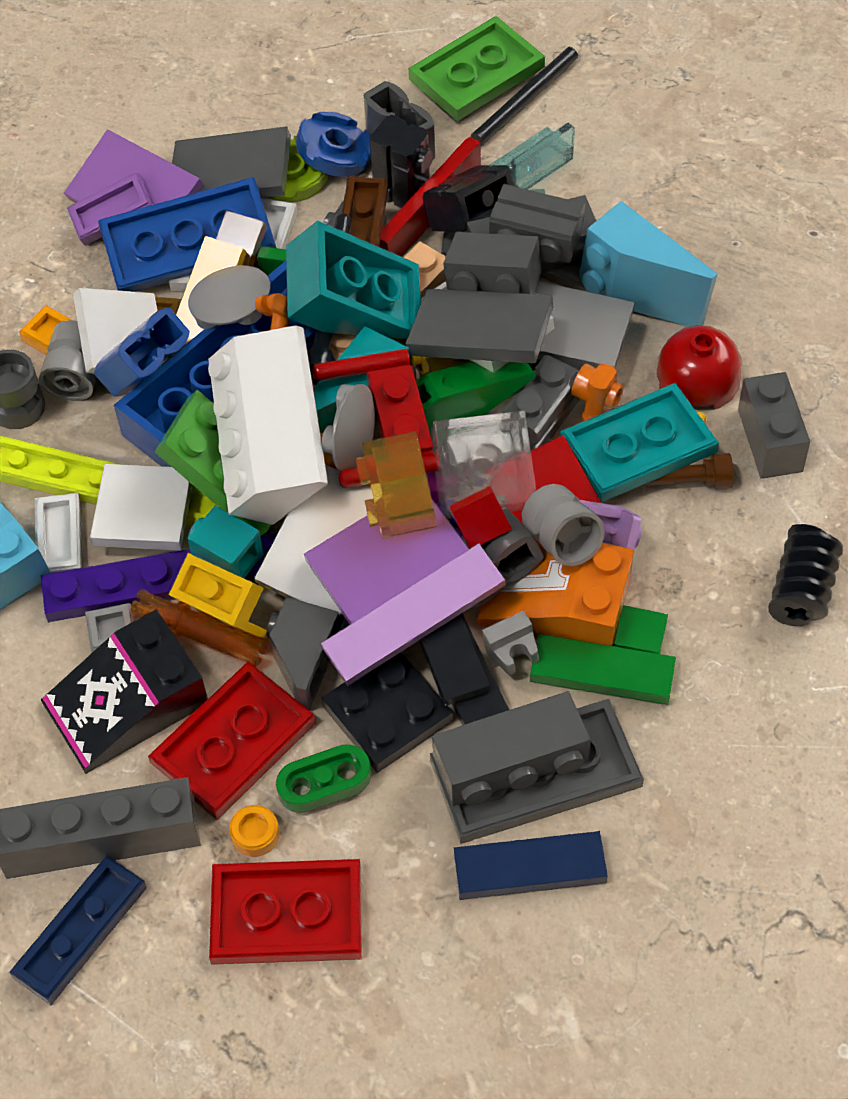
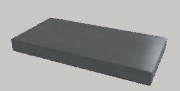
[430,699,644,844]

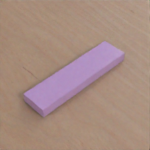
[321,544,505,686]

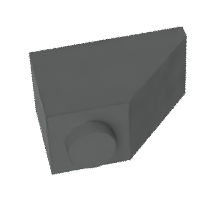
[266,597,340,711]

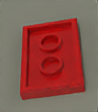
[148,661,317,820]
[209,859,362,965]

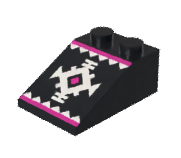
[41,609,208,774]

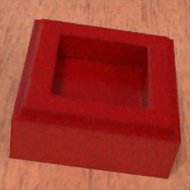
[449,486,512,549]

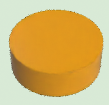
[229,805,279,857]

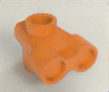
[571,364,624,422]

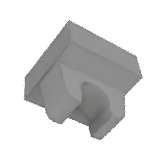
[482,610,539,675]

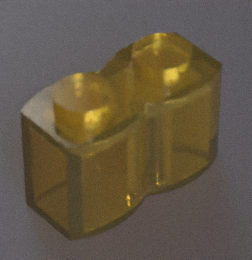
[355,431,437,539]

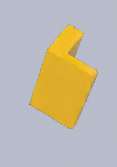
[169,553,268,639]

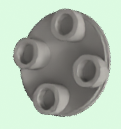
[188,265,271,329]
[322,384,375,472]

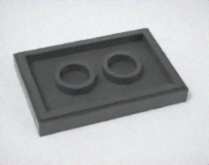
[172,126,291,198]
[406,289,554,363]

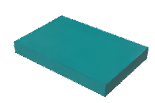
[560,383,719,503]

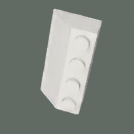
[208,326,328,524]

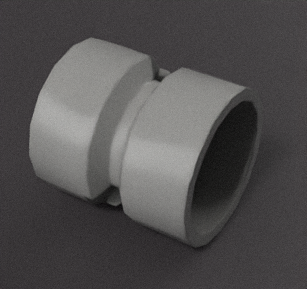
[39,320,97,401]
[522,484,604,566]

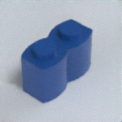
[94,308,190,397]

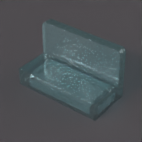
[489,123,575,190]

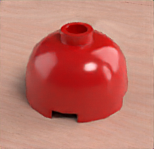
[656,325,742,410]

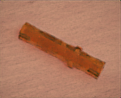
[130,589,268,667]

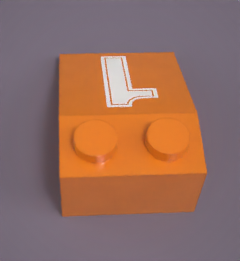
[477,543,634,646]

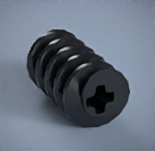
[768,524,843,626]

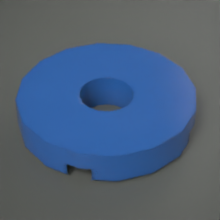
[295,112,371,177]

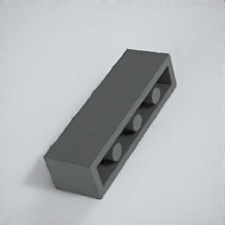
[0,777,201,879]

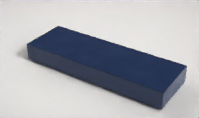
[453,831,608,900]
[9,855,147,1006]

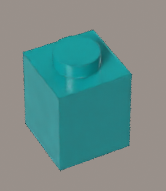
[188,506,264,578]

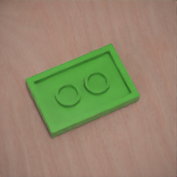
[408,16,545,121]
[155,389,271,536]

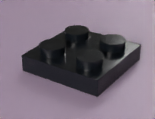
[321,652,453,773]

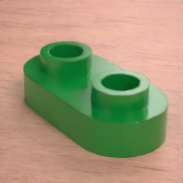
[276,744,371,813]

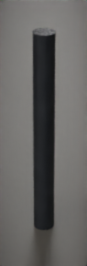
[471,46,578,146]

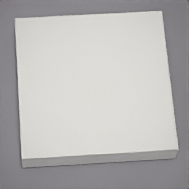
[73,288,166,373]
[90,464,192,551]

